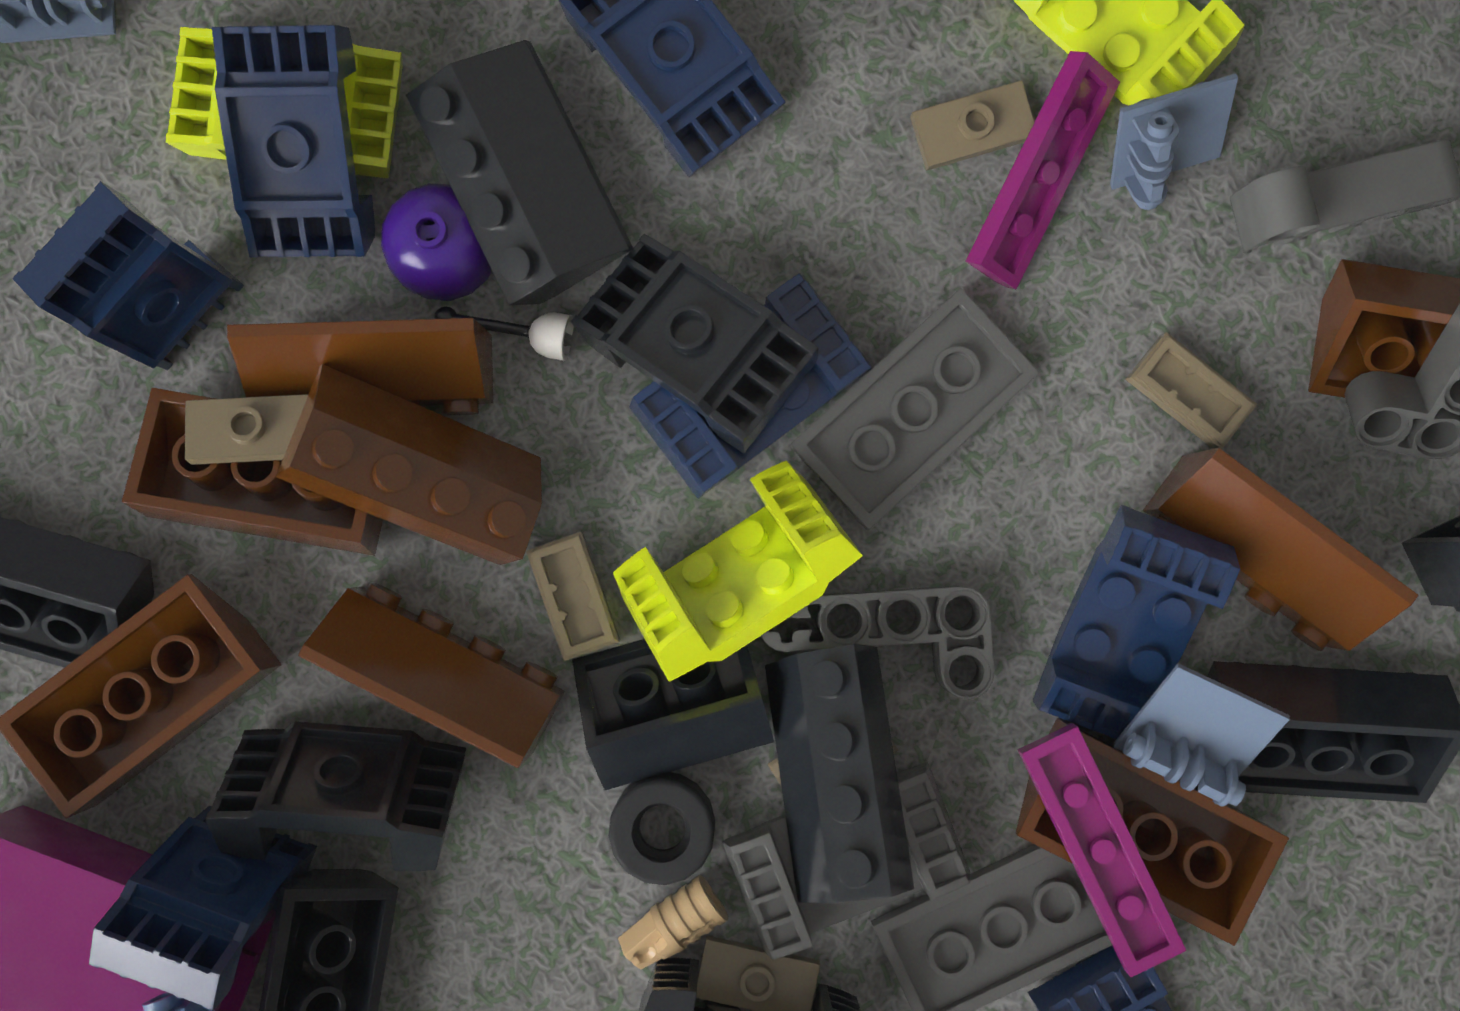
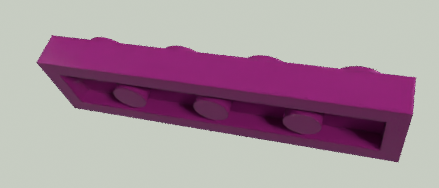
[965,51,1120,290]
[1017,723,1187,978]

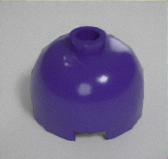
[381,183,491,301]

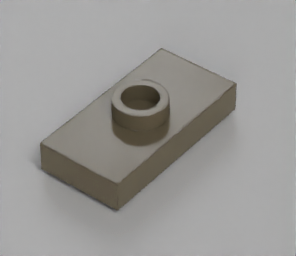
[910,80,1034,171]
[1125,332,1257,450]
[185,395,308,464]
[526,532,621,661]
[696,936,820,1011]

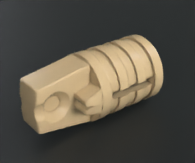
[618,875,728,970]

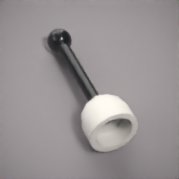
[434,306,574,361]

